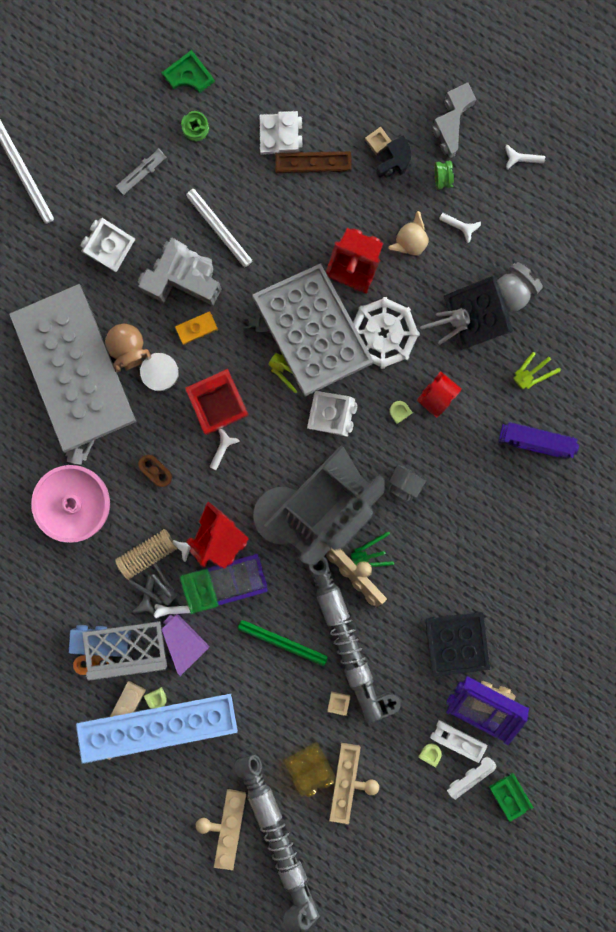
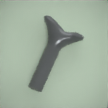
[132,575,155,615]

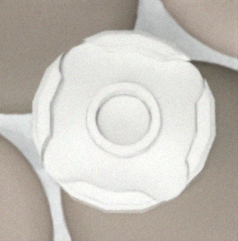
[140,353,178,391]

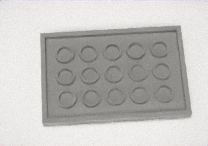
[252,264,374,396]

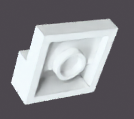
[260,111,302,154]
[80,218,135,272]
[307,391,357,436]

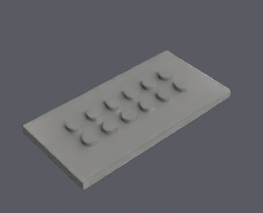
[10,284,136,452]

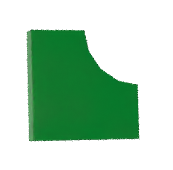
[162,50,215,93]

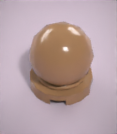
[105,323,151,372]

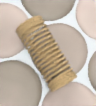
[115,529,177,580]

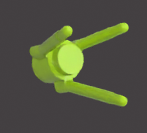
[513,352,561,390]
[268,353,297,393]

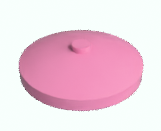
[31,465,110,543]

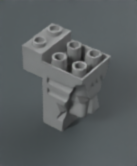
[138,237,222,306]

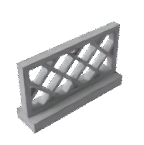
[82,621,167,680]

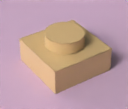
[365,127,391,155]
[327,692,350,716]

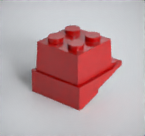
[326,228,383,294]
[185,369,249,435]
[186,502,249,569]

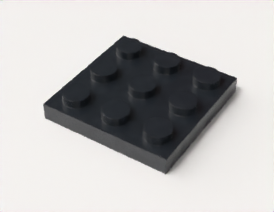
[444,276,513,350]
[425,612,490,677]

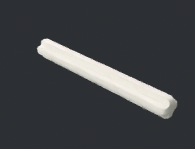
[186,189,252,267]

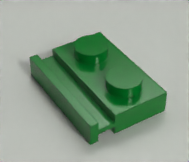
[180,568,219,614]
[489,773,534,822]

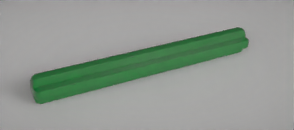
[238,620,328,666]

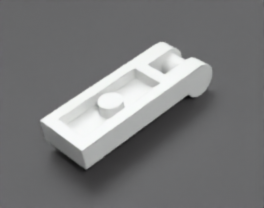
[430,720,487,763]
[447,757,496,800]

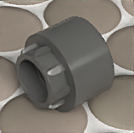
[389,464,427,501]

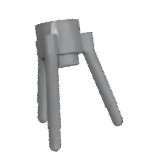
[420,308,470,344]
[66,440,94,465]

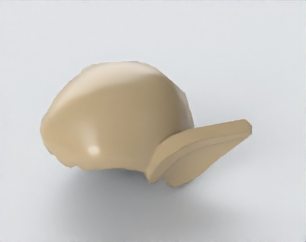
[388,211,429,255]

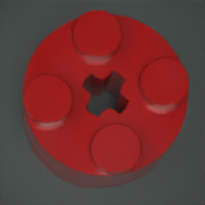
[416,371,462,417]

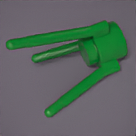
[351,532,394,567]

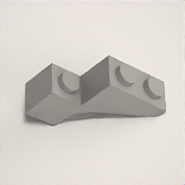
[432,83,476,159]

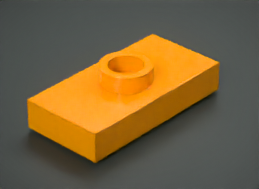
[175,311,218,345]

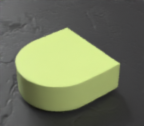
[390,401,412,424]
[144,687,167,709]
[418,744,442,768]

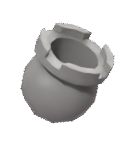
[497,262,543,312]

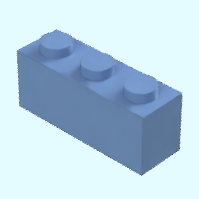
[69,625,131,657]

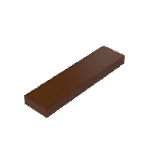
[275,151,352,173]

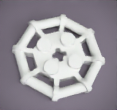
[353,297,420,369]

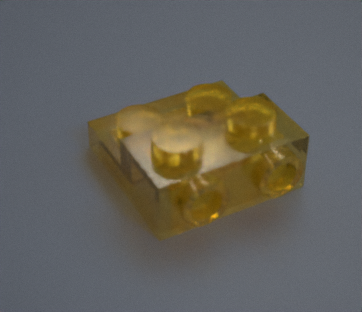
[283,741,336,797]

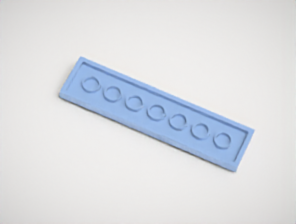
[76,694,238,763]

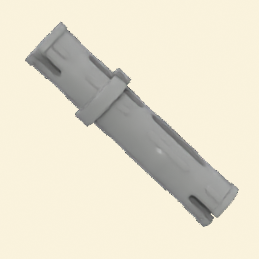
[116,148,167,195]

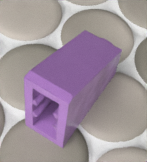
[162,614,209,676]

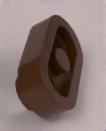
[138,455,172,487]

